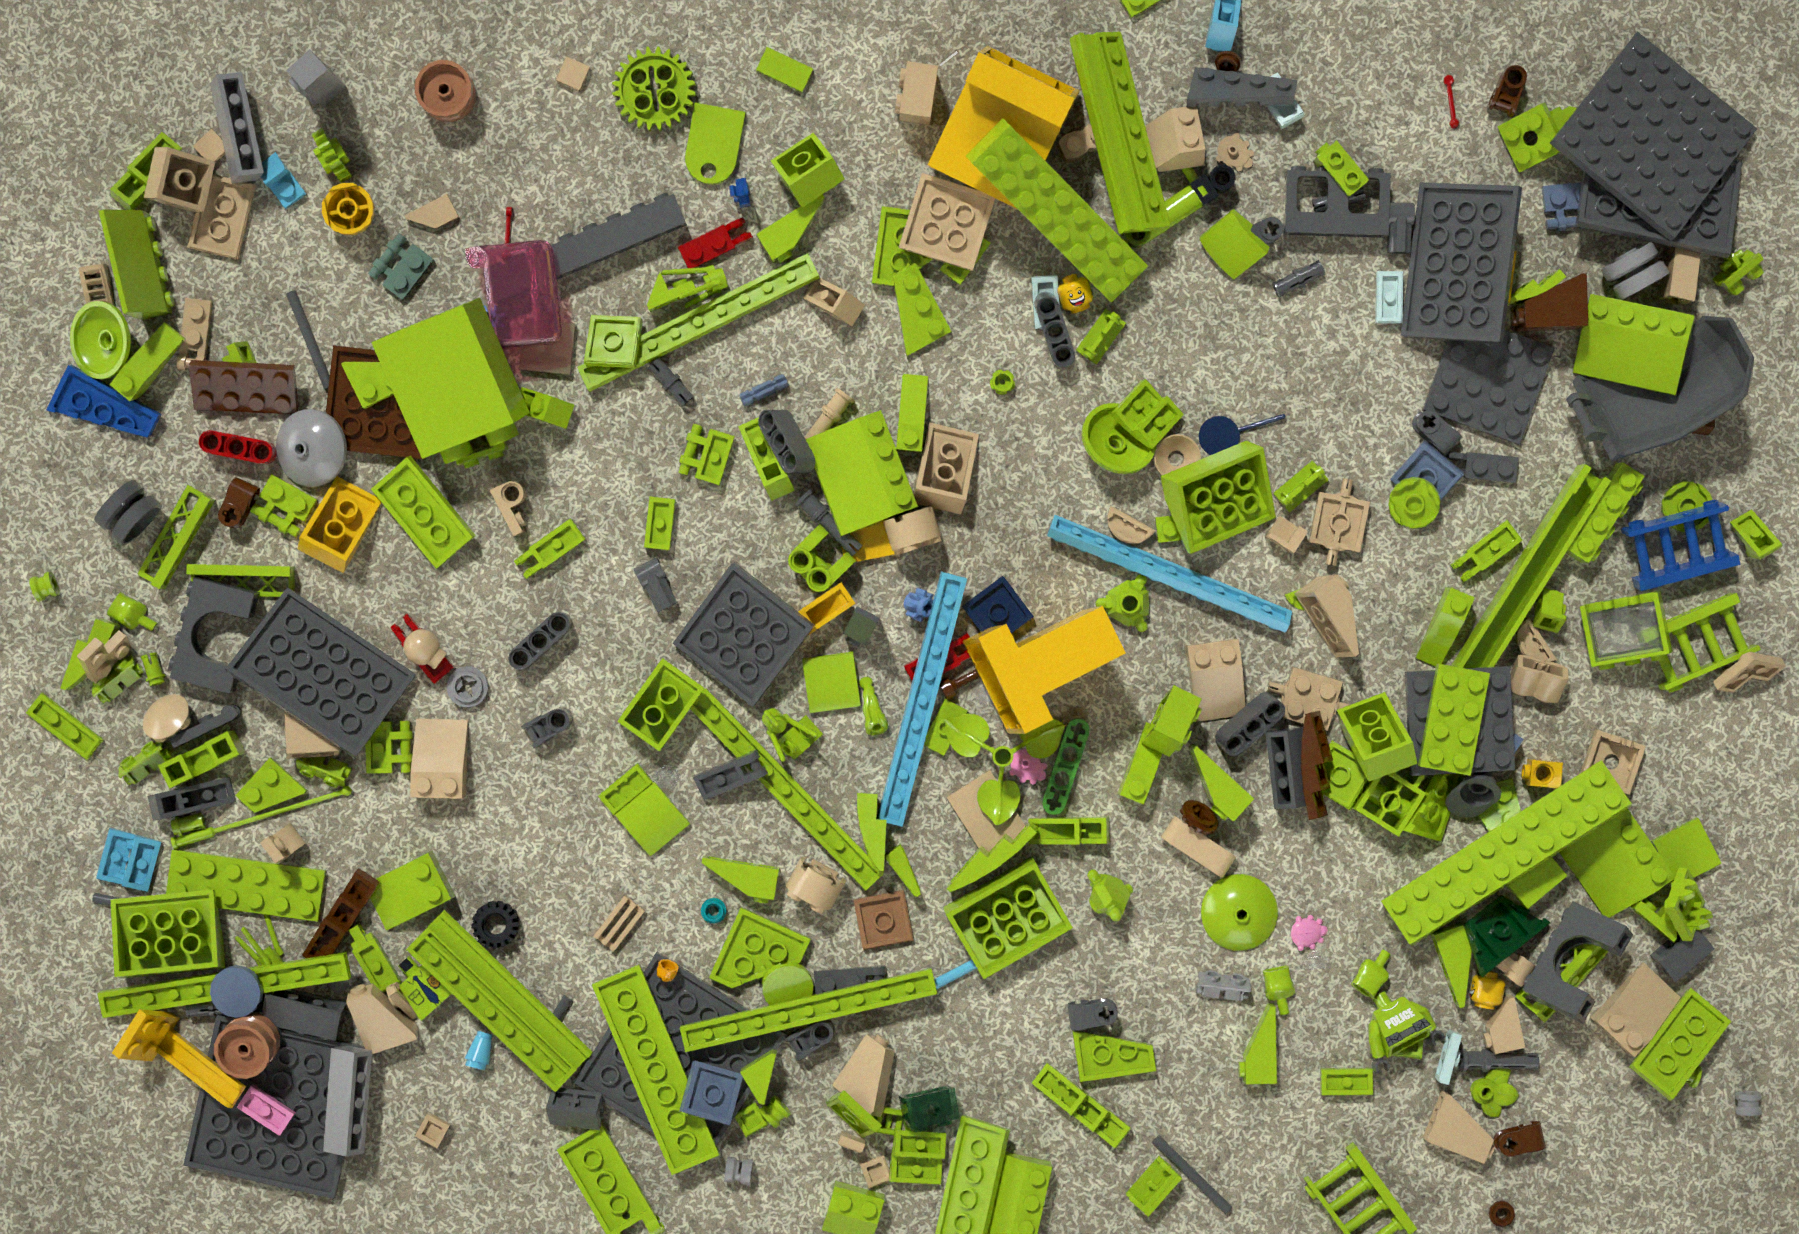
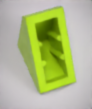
[740,1049,777,1105]

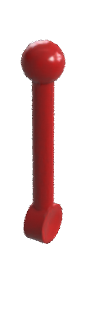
[1443,75,1459,128]
[501,207,512,261]

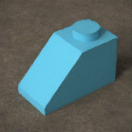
[1205,0,1241,52]

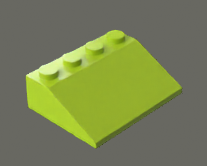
[98,209,175,321]
[1573,294,1695,396]
[805,410,918,537]
[1161,441,1276,554]
[1559,809,1675,918]
[943,856,1073,979]
[110,889,225,979]
[987,1152,1052,1234]

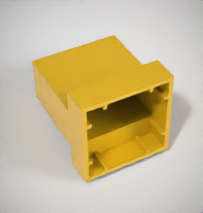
[928,46,1080,209]
[963,606,1126,734]

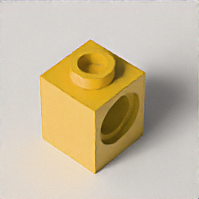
[1521,759,1563,788]

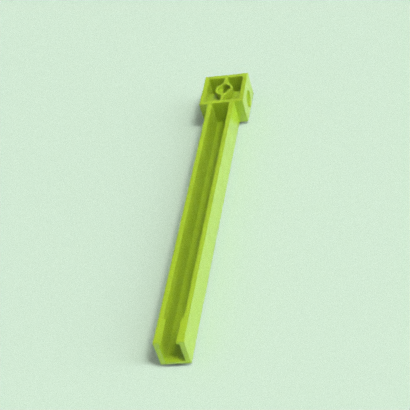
[1352,464,1611,837]

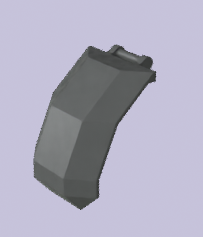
[1566,316,1754,461]

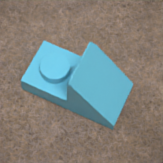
[261,152,307,209]

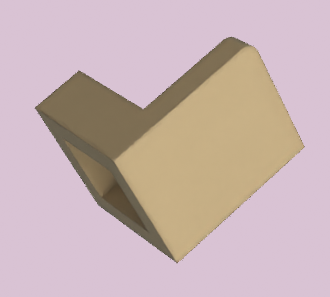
[1265,516,1308,553]

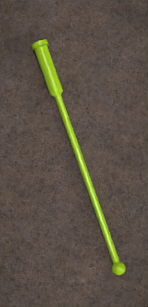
[171,786,352,850]

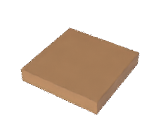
[853,890,914,950]

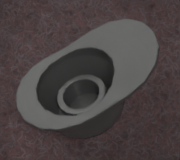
[1446,771,1502,818]

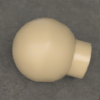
[404,629,447,669]

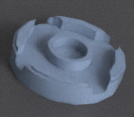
[210,965,263,1018]

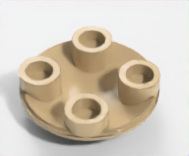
[143,694,191,743]

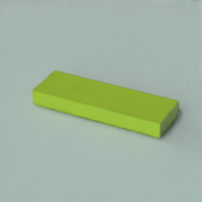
[26,692,104,760]

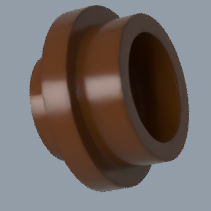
[1215,51,1241,72]
[1488,1201,1515,1227]

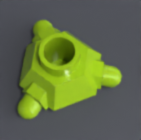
[1095,574,1149,632]
[1087,869,1133,922]

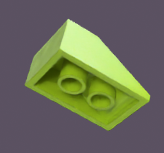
[617,658,704,751]
[1188,744,1254,822]
[370,850,455,931]

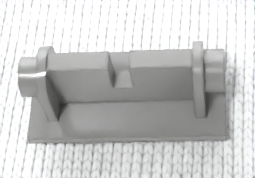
[1196,970,1251,1002]

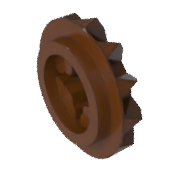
[1180,800,1218,836]

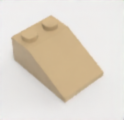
[913,422,979,514]
[1294,575,1359,657]
[1185,639,1245,722]
[410,719,468,799]
[1590,962,1681,1057]

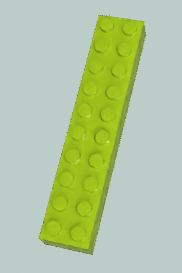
[1381,760,1632,946]

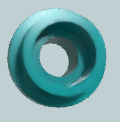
[701,898,727,924]

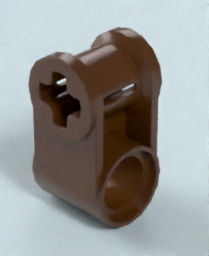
[1487,65,1527,118]
[218,477,260,529]
[1493,1121,1546,1157]

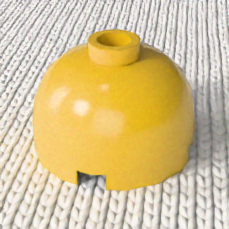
[322,183,375,235]

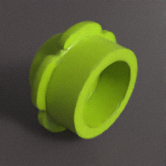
[990,370,1015,395]

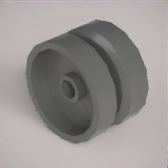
[94,480,162,546]

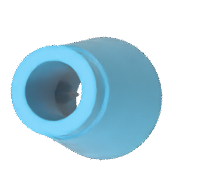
[465,1031,492,1070]

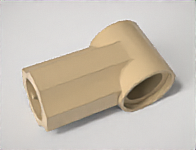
[1496,953,1536,988]

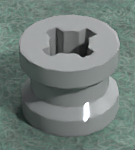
[1735,1091,1762,1116]

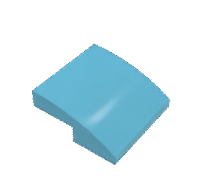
[96,828,161,892]

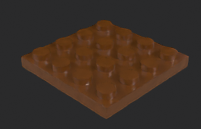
[326,345,426,460]

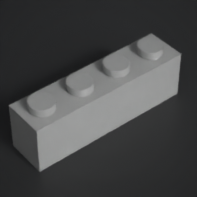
[286,49,347,107]
[210,72,264,184]
[323,1046,372,1157]

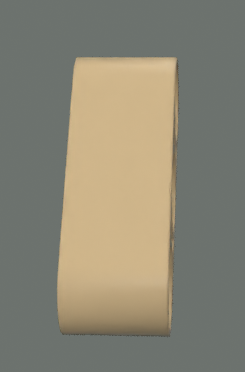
[1161,816,1236,878]

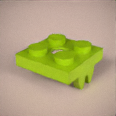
[1497,102,1560,173]
[1664,868,1713,941]

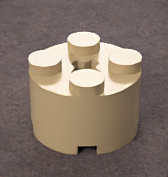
[883,506,942,555]
[786,857,846,914]

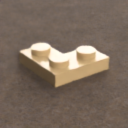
[77,630,131,684]
[1713,652,1786,693]

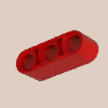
[199,430,277,464]

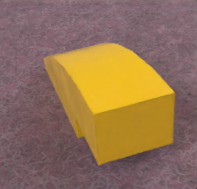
[798,582,856,635]

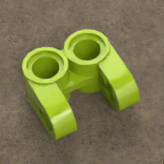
[788,524,856,592]

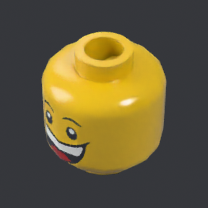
[1057,273,1094,314]
[1469,971,1505,1009]

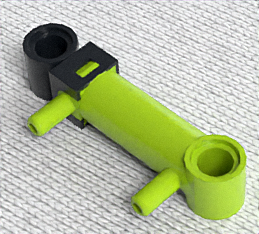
[1124,165,1236,248]

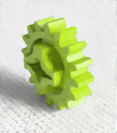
[312,128,352,183]

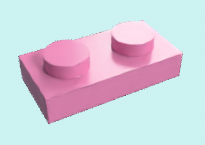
[237,1084,296,1136]

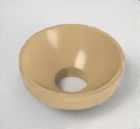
[1154,434,1201,475]

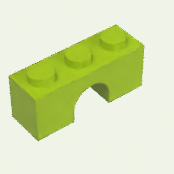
[158,730,246,789]

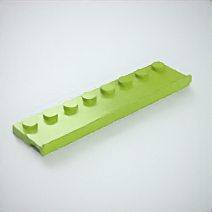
[1069,32,1171,234]
[406,910,592,1092]

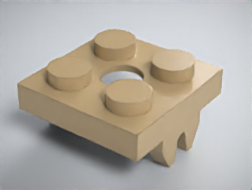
[1580,729,1646,795]

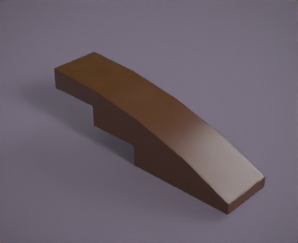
[1301,711,1333,820]
[302,868,380,958]

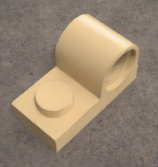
[489,481,527,537]
[260,823,306,864]

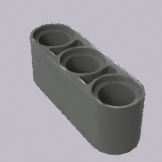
[1034,292,1075,367]
[758,410,815,473]
[508,612,572,670]
[1215,692,1285,756]

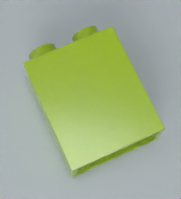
[371,297,530,464]

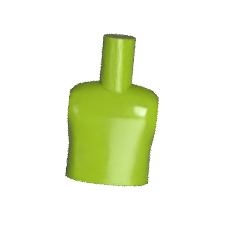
[106,592,158,632]
[1351,950,1391,999]
[1262,965,1295,1015]

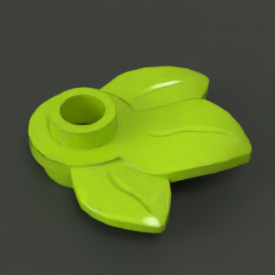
[1470,1068,1519,1117]

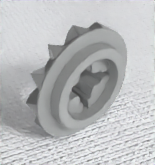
[447,666,489,707]

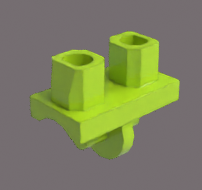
[1712,249,1764,296]

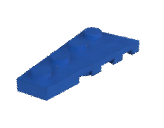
[46,364,162,438]

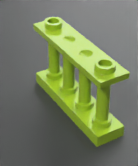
[1636,593,1761,693]
[1304,1142,1417,1234]

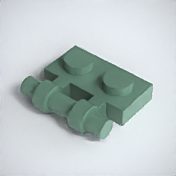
[368,233,434,301]

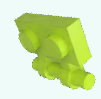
[678,423,735,486]
[250,474,318,537]
[365,721,413,774]

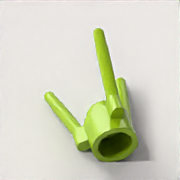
[661,265,728,308]
[762,708,818,762]
[235,914,284,966]

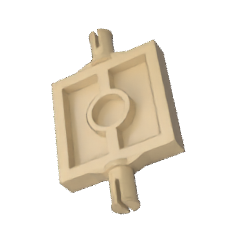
[1308,478,1370,566]
[1267,667,1349,731]

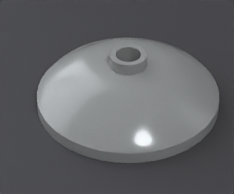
[276,409,347,487]

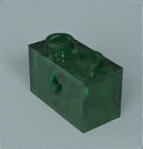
[899,1085,960,1132]

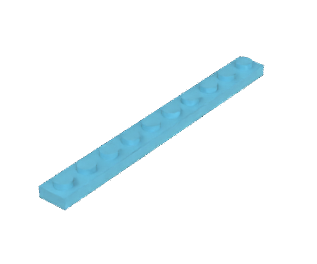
[1047,515,1292,633]
[877,571,967,827]

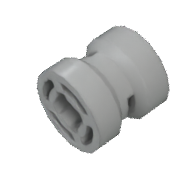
[724,1156,753,1185]

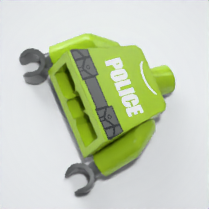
[1368,992,1445,1074]

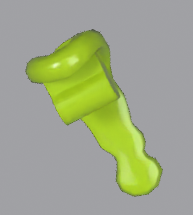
[859,677,888,736]

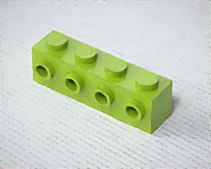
[1566,462,1645,563]

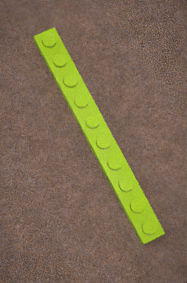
[577,253,820,392]
[691,688,882,890]
[97,952,352,1018]
[680,968,937,1052]

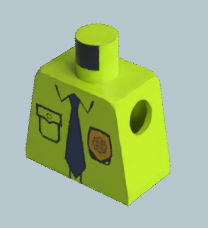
[398,956,452,1021]

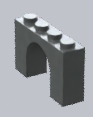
[168,577,260,694]
[1523,901,1633,1024]

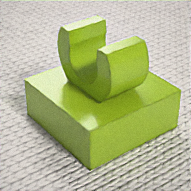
[221,341,257,363]

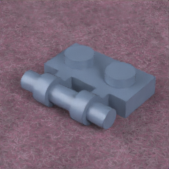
[1542,182,1586,231]

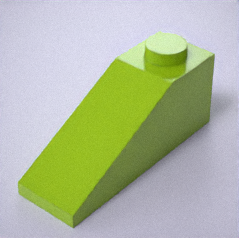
[756,194,825,264]
[110,322,185,401]
[896,374,928,453]
[738,417,795,501]
[1415,587,1475,667]
[1118,722,1162,805]
[701,856,780,903]
[1430,923,1472,1008]
[1238,1003,1277,1084]

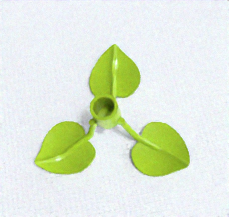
[945,714,1065,825]

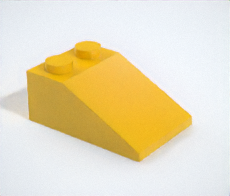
[297,476,382,573]

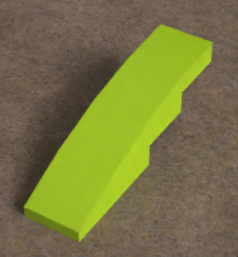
[947,821,1038,892]
[1032,1063,1132,1148]

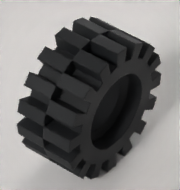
[471,901,520,949]

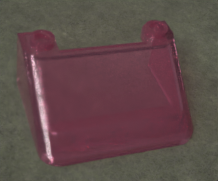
[465,240,562,352]

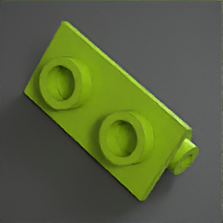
[1076,308,1126,365]
[1273,460,1329,513]
[91,654,144,703]
[118,741,172,785]
[296,757,352,788]

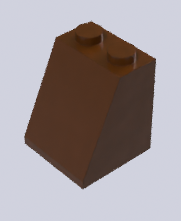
[1510,273,1588,332]

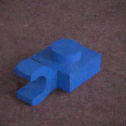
[729,178,751,208]

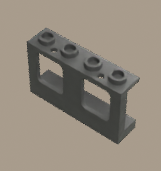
[1282,166,1391,238]

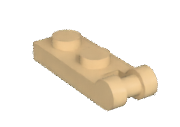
[177,298,213,371]

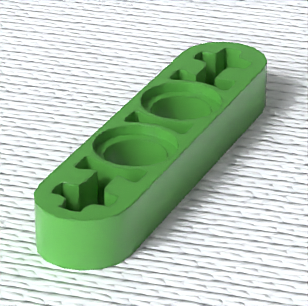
[1042,718,1090,815]

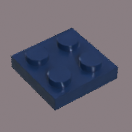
[962,576,1034,633]

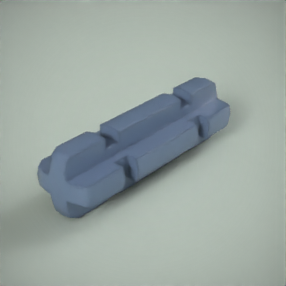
[739,374,789,406]

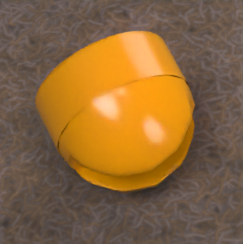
[657,959,679,982]

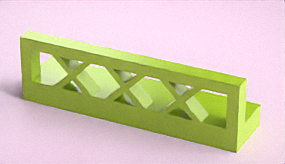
[137,485,215,589]
[186,564,295,597]
[1515,944,1609,1023]

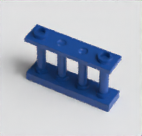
[1621,500,1741,591]

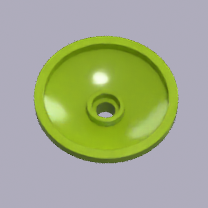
[70,301,131,379]
[1081,403,1156,474]
[1201,874,1278,951]

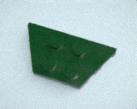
[1464,895,1550,977]

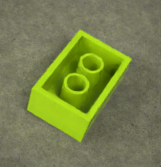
[1337,692,1418,782]

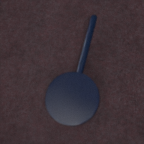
[1199,414,1286,455]

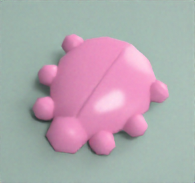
[1009,748,1047,785]
[1291,915,1328,951]

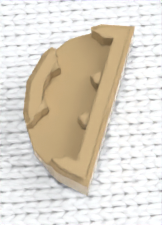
[1107,506,1156,544]
[1516,617,1557,662]
[386,982,418,1020]

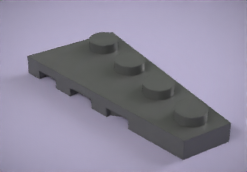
[1186,67,1298,107]

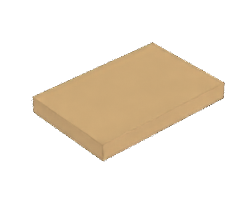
[187,174,256,260]
[947,770,1025,852]

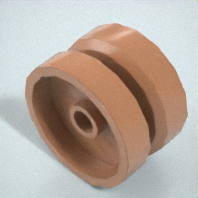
[415,60,476,122]
[214,1013,280,1079]

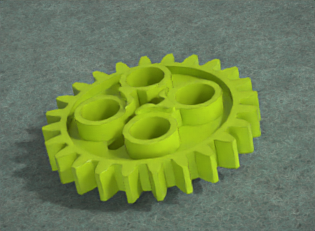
[612,46,696,132]

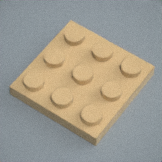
[899,173,995,271]

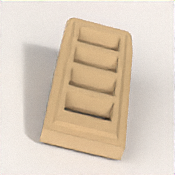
[78,264,115,306]

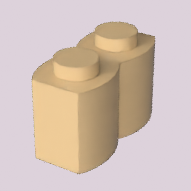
[1057,124,1097,163]
[1510,655,1568,703]

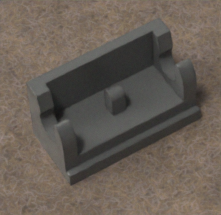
[1650,930,1715,982]
[546,1088,604,1130]

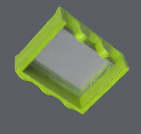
[1580,591,1673,670]

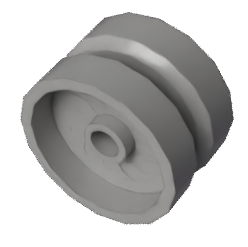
[1601,241,1670,300]

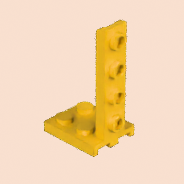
[112,1009,246,1108]

